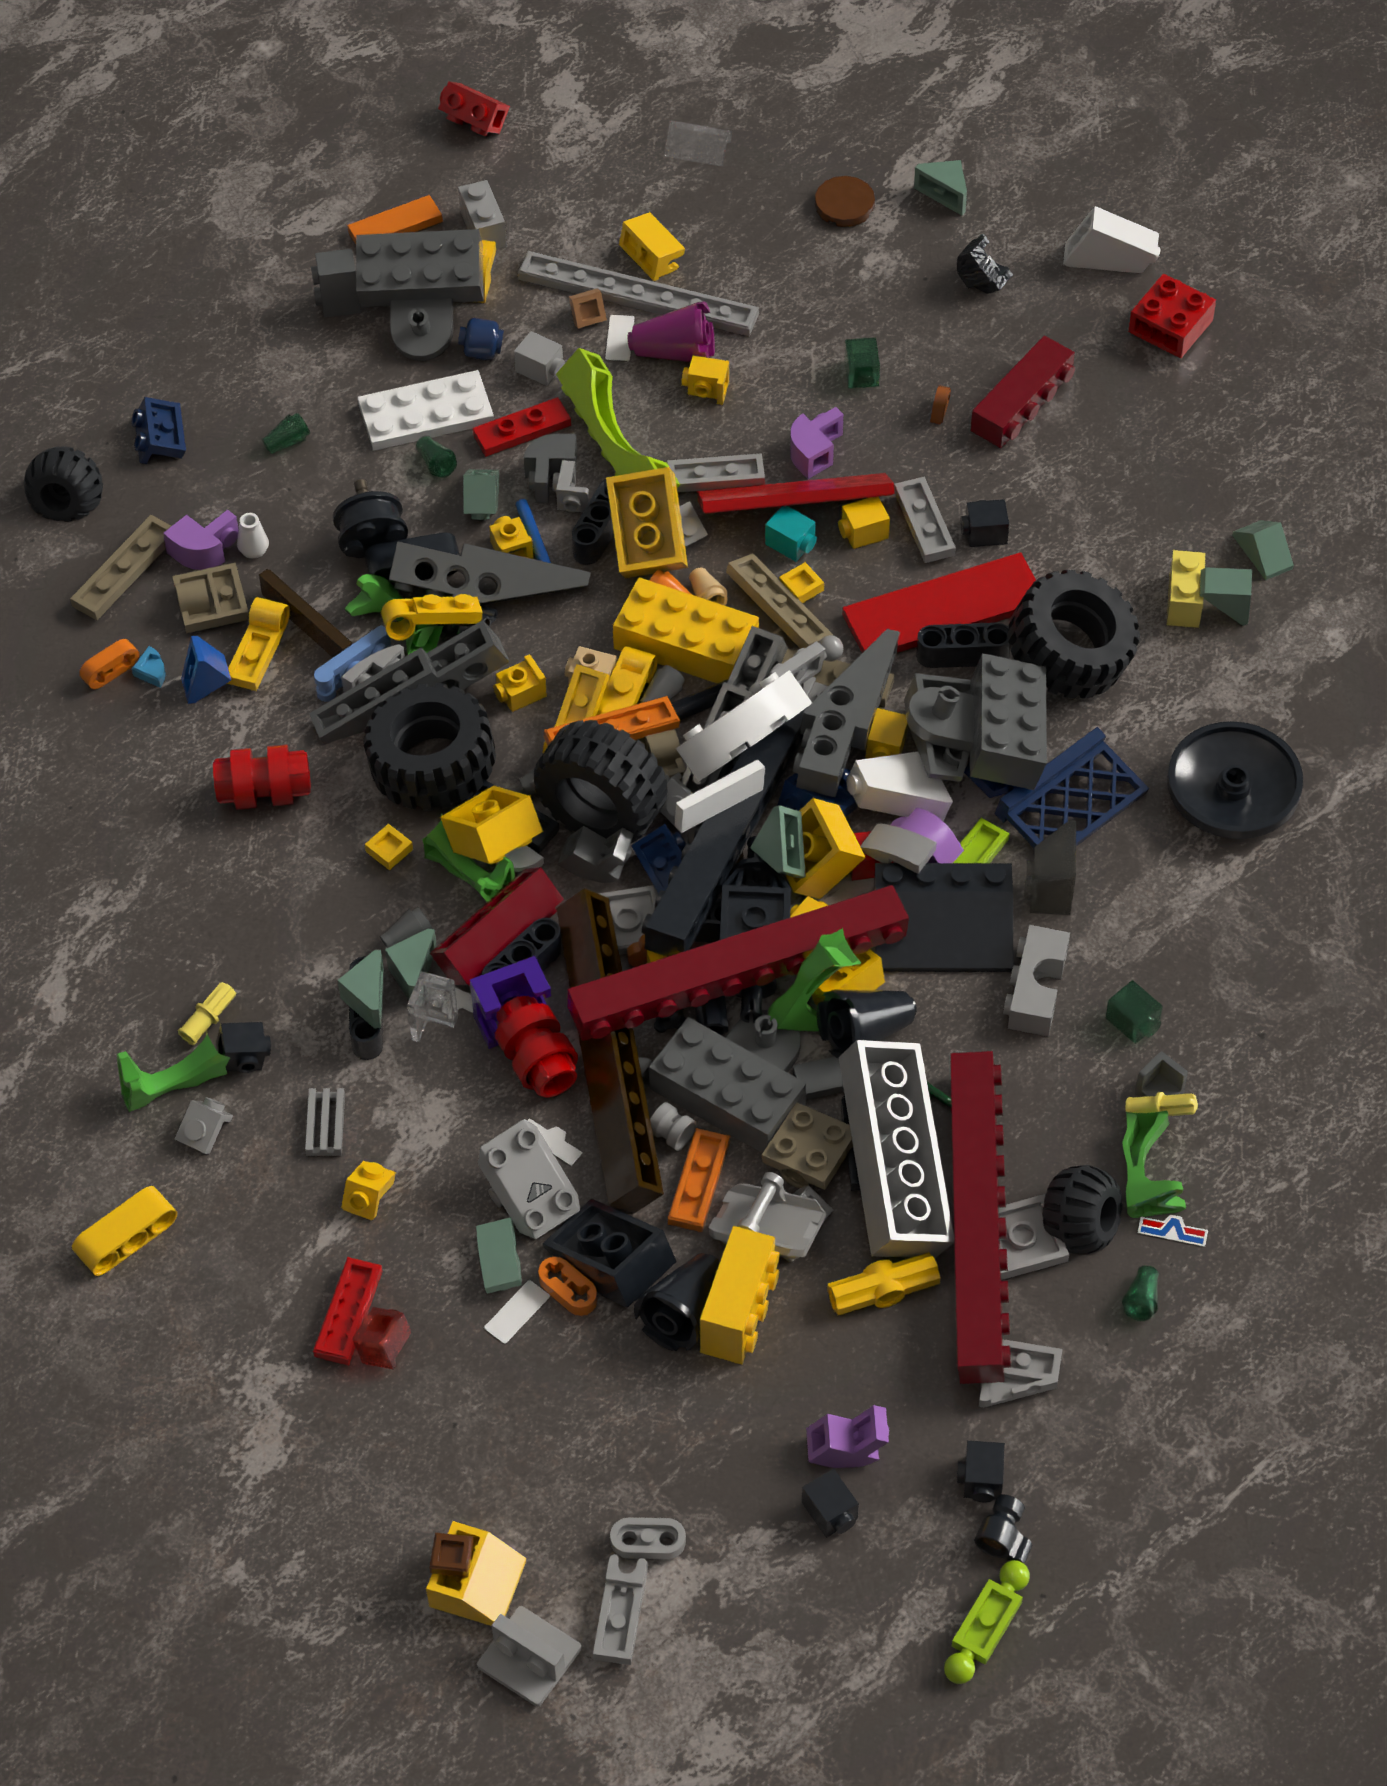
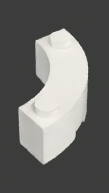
[676,670,812,782]

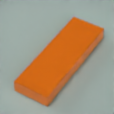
[347,195,443,244]
[668,1128,730,1232]

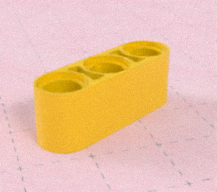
[72,1186,177,1276]

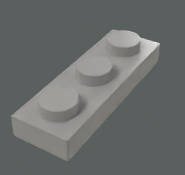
[667,453,765,492]
[894,476,956,563]

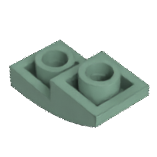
[476,1217,522,1294]

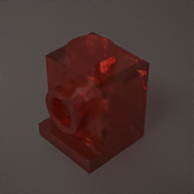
[352,1307,412,1370]

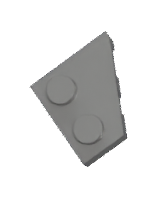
[979,1339,1062,1408]

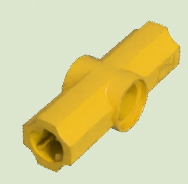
[827,1252,941,1315]

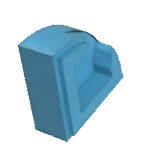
[131,646,165,688]

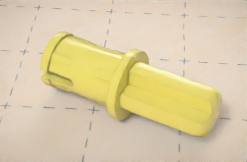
[178,982,236,1045]
[1125,1092,1198,1116]

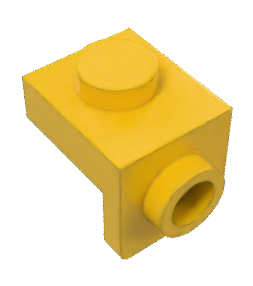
[341,1160,396,1220]

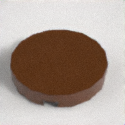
[815,176,875,227]

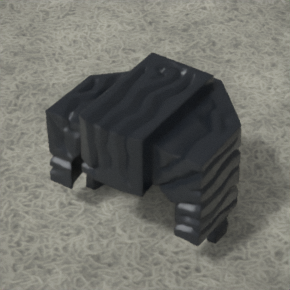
[957,234,1013,294]

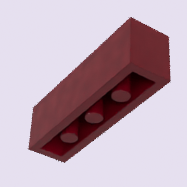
[970,335,1075,448]
[430,867,564,986]

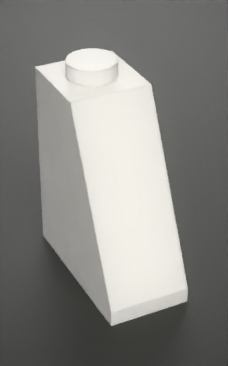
[1063,206,1160,273]
[846,752,953,821]

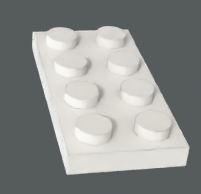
[358,370,494,451]

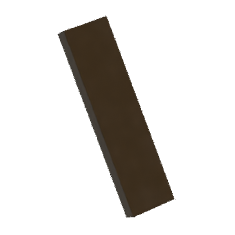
[259,569,352,657]

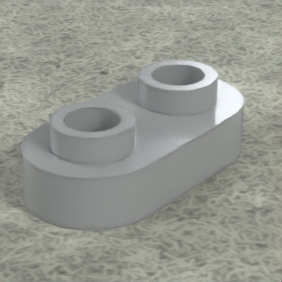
[610,1517,686,1559]

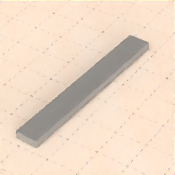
[518,251,759,336]

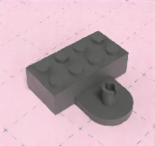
[356,229,484,361]
[906,653,1047,790]
[649,1010,806,1153]

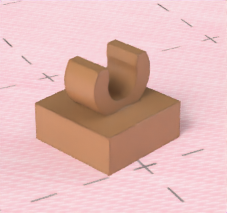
[569,288,607,329]

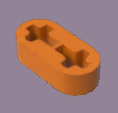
[79,639,139,689]
[538,1256,597,1316]

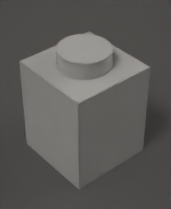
[514,331,565,386]

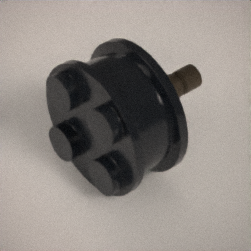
[332,479,408,558]

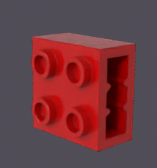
[1128,273,1216,358]

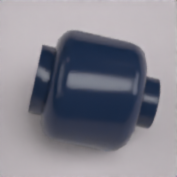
[458,317,504,360]

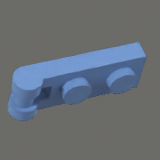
[314,625,391,702]

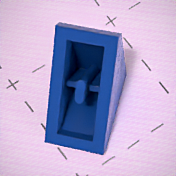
[181,636,231,704]

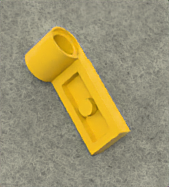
[381,594,483,641]
[227,597,290,691]
[596,646,658,715]
[543,664,610,753]

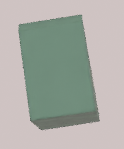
[914,160,967,215]
[1232,520,1294,580]
[1200,567,1252,626]
[750,806,806,879]
[385,928,437,1005]
[338,950,384,1028]

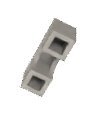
[1003,925,1070,1037]

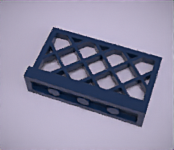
[994,727,1149,866]

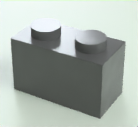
[311,248,360,318]

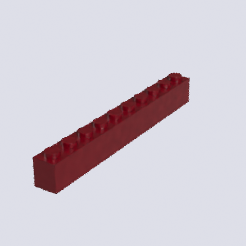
[567,885,909,1041]
[950,1051,1011,1384]

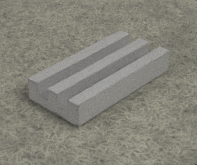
[305,1088,345,1156]

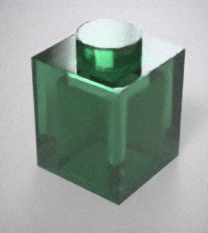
[844,338,880,388]
[1105,980,1163,1044]

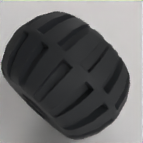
[24,446,103,522]
[1042,1165,1123,1254]

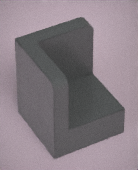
[1135,1051,1188,1097]

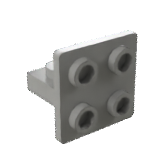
[477,1606,581,1707]

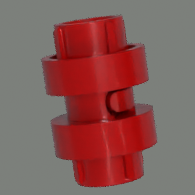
[213,744,311,810]
[495,996,578,1098]

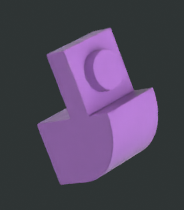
[790,407,844,479]
[163,510,239,570]
[890,808,964,863]
[806,1405,889,1468]

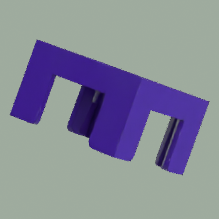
[470,956,551,1049]

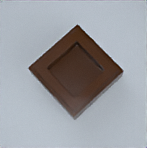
[429,1533,474,1577]

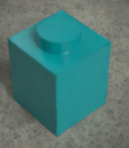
[765,506,817,562]

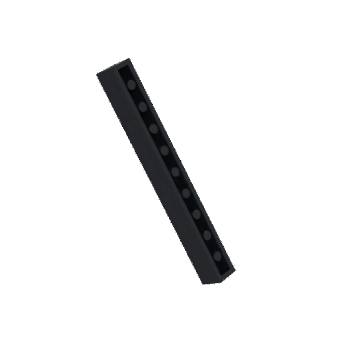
[641,708,806,957]

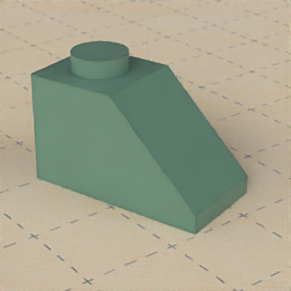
[463,469,499,520]

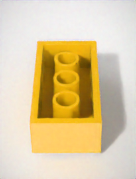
[613,577,759,683]

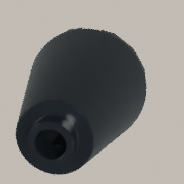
[817,989,917,1059]
[634,1253,720,1351]

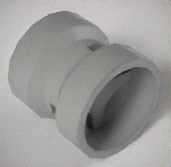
[650,1102,697,1151]

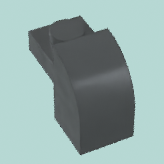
[524,434,577,503]
[557,826,634,883]

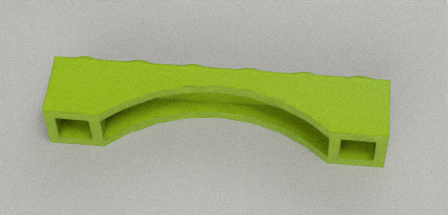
[556,348,680,488]

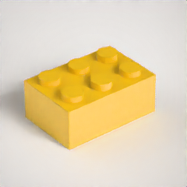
[606,467,688,578]
[700,1226,780,1364]

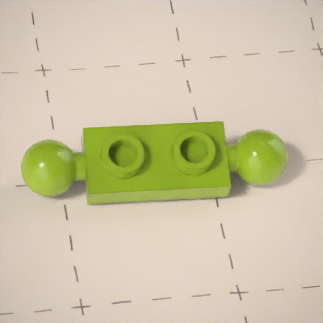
[944,1560,1030,1684]

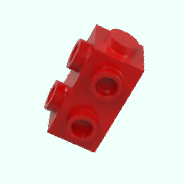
[438,81,510,136]

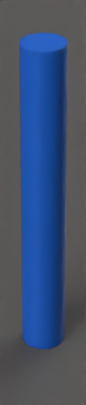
[515,499,551,563]

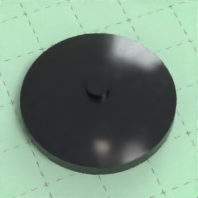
[1167,721,1303,839]

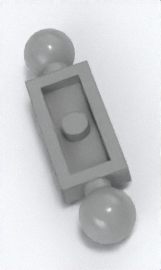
[749,635,843,694]

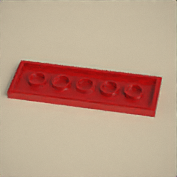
[697,473,895,514]
[842,552,1036,653]

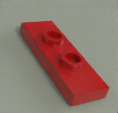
[472,397,571,457]
[313,1257,383,1366]

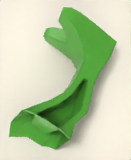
[345,574,444,655]
[422,814,515,902]
[768,928,861,1031]
[117,1031,230,1112]
[1122,1111,1186,1218]

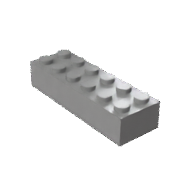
[839,1040,955,1258]

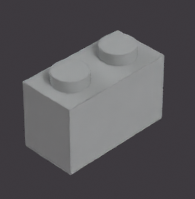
[458,180,507,250]

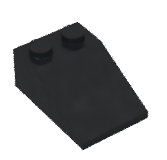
[542,1198,677,1308]

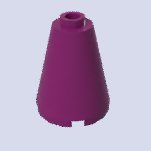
[627,301,715,362]

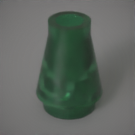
[262,413,311,454]
[416,436,457,478]
[1122,1265,1159,1321]

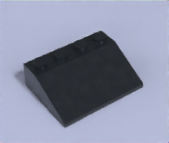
[874,863,1014,972]

